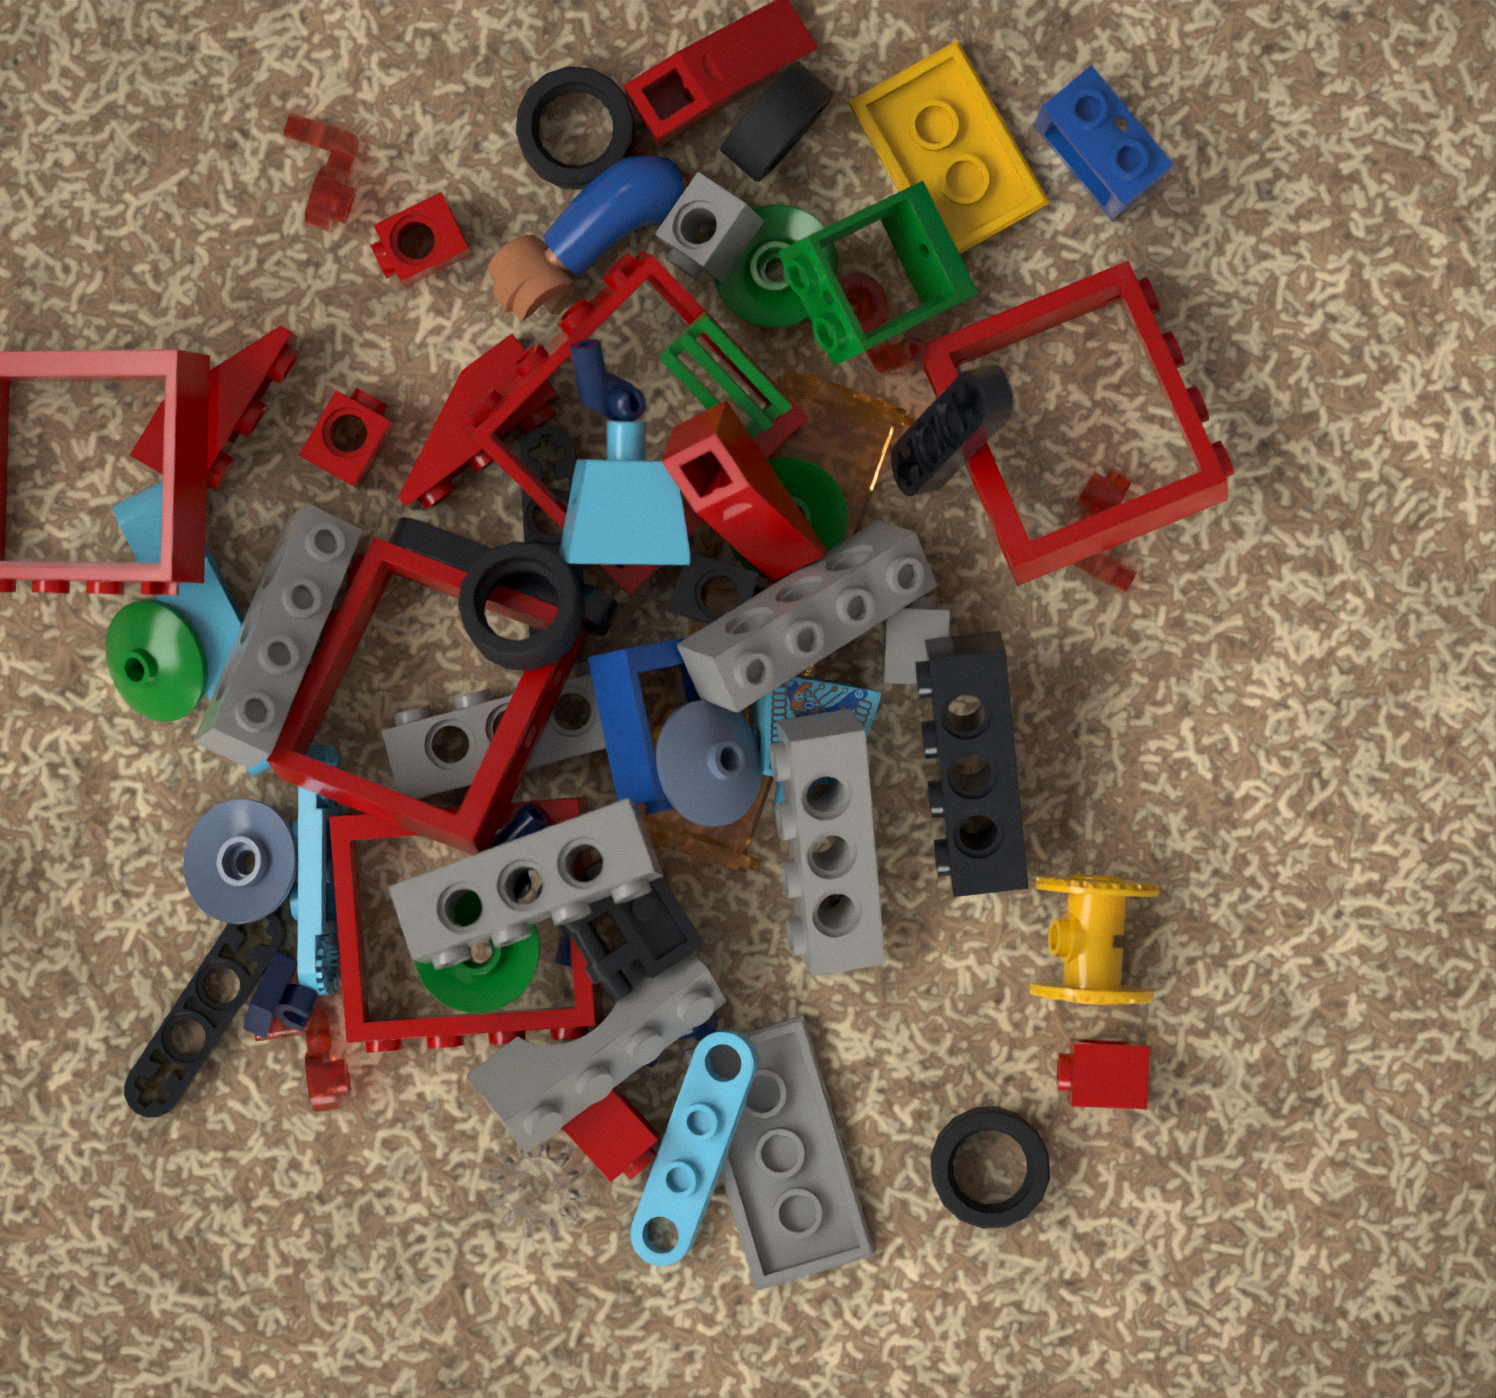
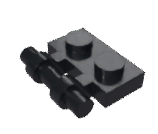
[557,857,705,1002]

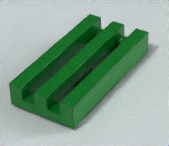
[658,312,792,442]

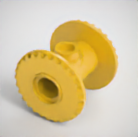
[1029,874,1160,1005]

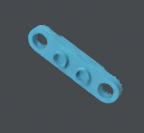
[290,745,343,996]
[630,1028,760,1266]

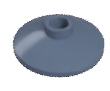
[656,700,762,827]
[183,799,298,924]

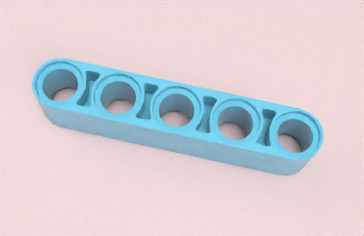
[112,480,291,777]

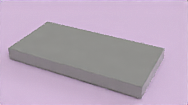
[684,1015,875,1291]

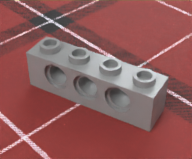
[193,503,363,768]
[677,521,937,713]
[381,662,606,799]
[769,709,885,977]
[388,798,664,969]

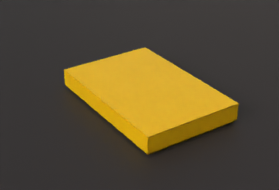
[848,40,1050,255]

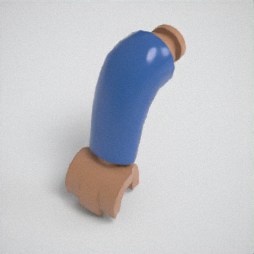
[487,155,695,321]

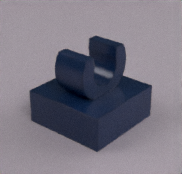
[243,951,318,1039]

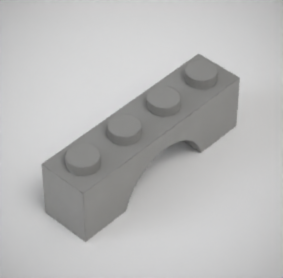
[467,952,727,1154]

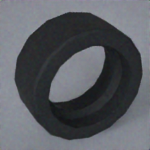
[720,61,834,182]
[516,66,636,190]
[458,542,585,671]
[930,1106,1050,1229]

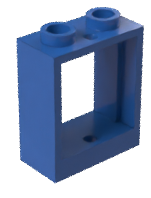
[1033,65,1173,222]
[588,637,742,815]

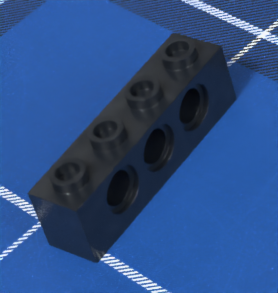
[915,631,1029,897]

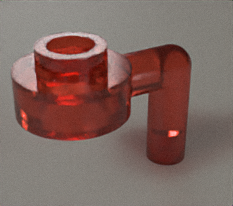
[283,113,359,232]
[837,273,926,373]
[1072,466,1137,593]
[254,1008,351,1113]

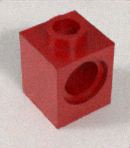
[370,192,473,287]
[298,387,396,489]
[1057,1039,1150,1110]
[561,1086,659,1182]

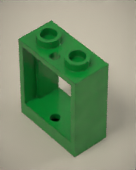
[778,181,979,366]

